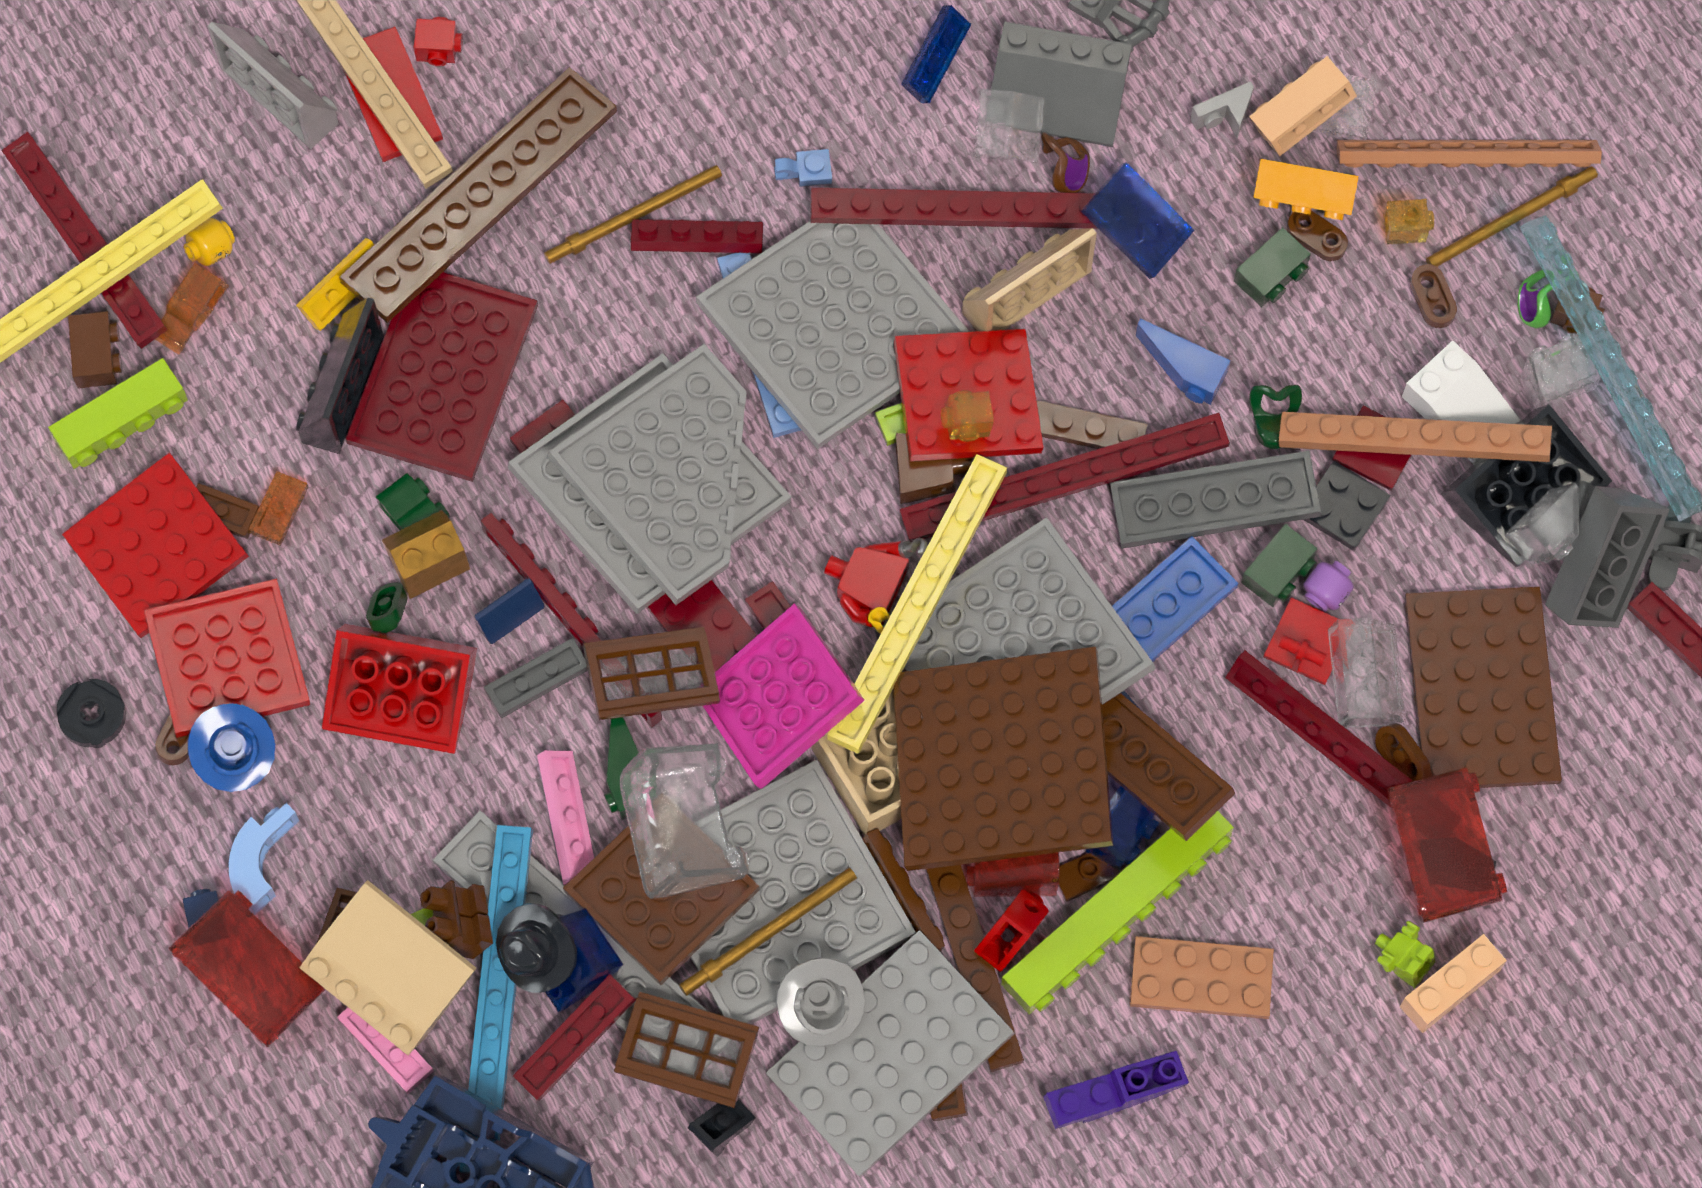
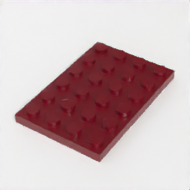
[346,272,538,482]

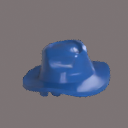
[188,703,276,792]

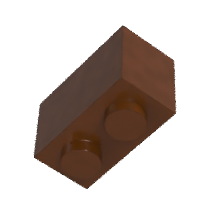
[68,311,122,389]

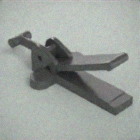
[1557,481,1702,591]

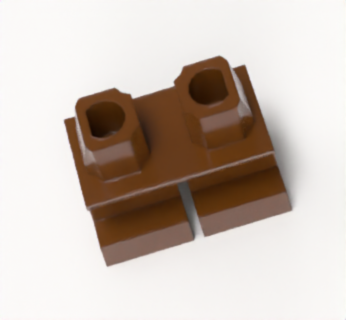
[420,880,493,959]

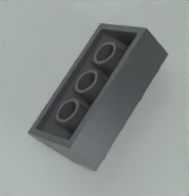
[1545,486,1670,628]

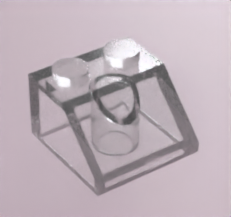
[1504,483,1579,564]

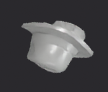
[776,957,865,1046]

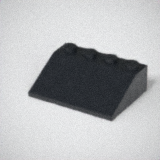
[296,297,384,454]
[1441,404,1612,567]

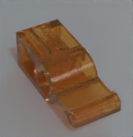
[155,263,229,355]

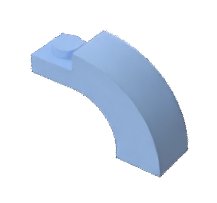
[229,803,299,919]

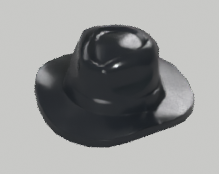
[496,903,577,993]

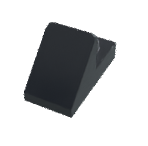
[687,1100,756,1157]

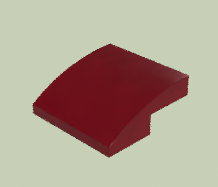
[1332,405,1412,491]

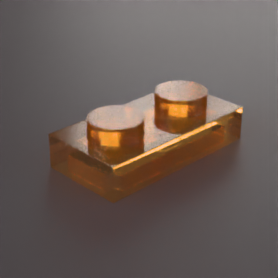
[249,471,309,546]

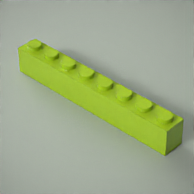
[1001,811,1234,1015]

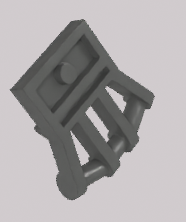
[1068,0,1170,52]

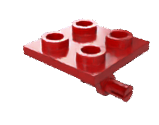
[1263,597,1353,685]

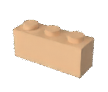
[1249,56,1357,156]
[1400,934,1507,1033]

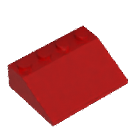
[322,623,477,754]

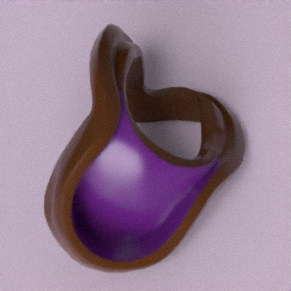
[1041,132,1090,193]

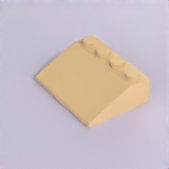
[962,228,1097,332]
[811,683,902,836]
[300,880,477,1055]

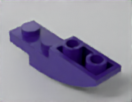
[1043,1050,1189,1129]

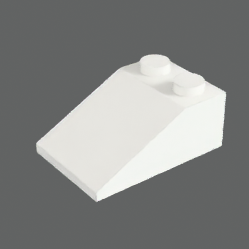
[1402,341,1520,464]

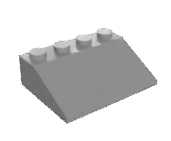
[207,22,339,149]

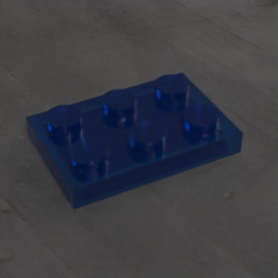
[1081,162,1195,279]

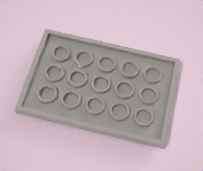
[766,930,1015,1177]

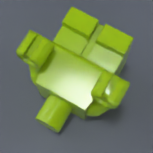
[1375,921,1436,988]

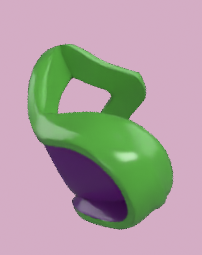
[1518,269,1574,328]

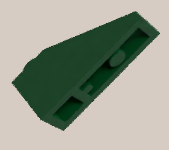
[604,717,658,821]

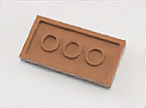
[1130,936,1274,1019]

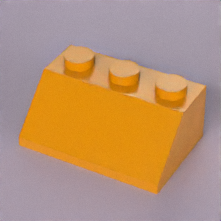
[1253,159,1359,220]

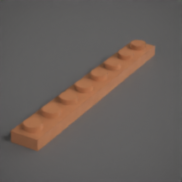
[1336,140,1602,168]
[1279,412,1552,462]

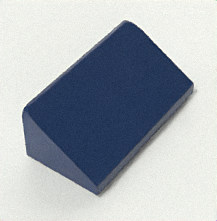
[474,578,545,644]

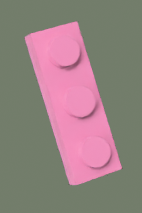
[337,1008,434,1095]

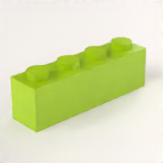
[48,358,188,469]

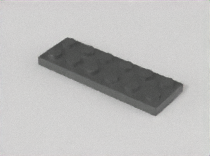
[1110,450,1321,549]

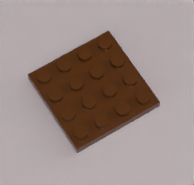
[563,794,760,986]

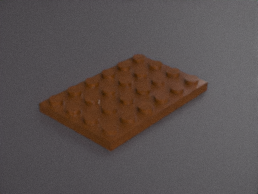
[1404,586,1562,791]

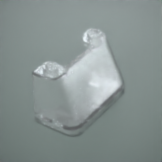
[620,743,750,899]

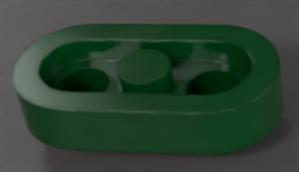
[366,582,408,633]

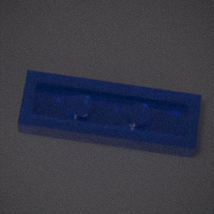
[901,5,971,104]

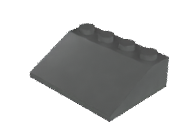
[985,21,1132,147]

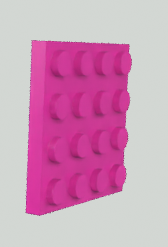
[699,603,865,789]

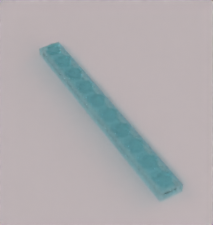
[1520,215,1702,522]

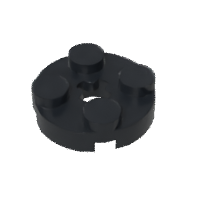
[56,679,126,748]

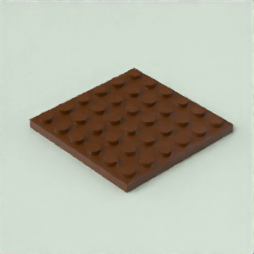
[894,646,1113,871]

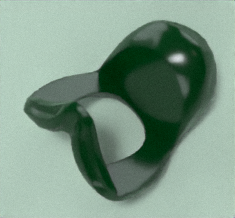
[1249,385,1302,449]

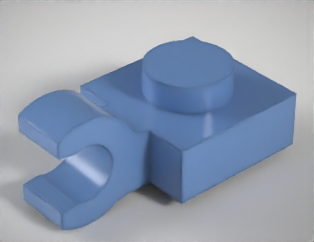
[774,149,832,187]

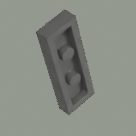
[484,638,588,719]

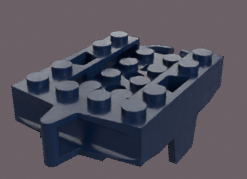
[368,1075,594,1188]

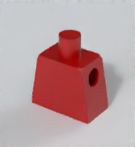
[974,890,1049,973]

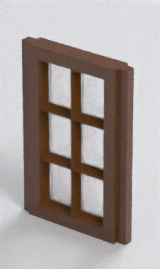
[584,627,720,720]
[614,991,759,1108]

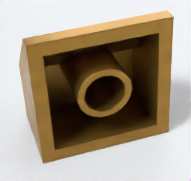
[382,510,470,599]

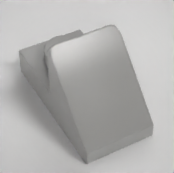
[1190,81,1254,139]

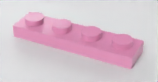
[537,750,594,885]

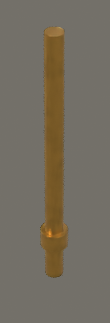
[544,165,722,264]
[1426,166,1598,267]
[679,867,857,996]

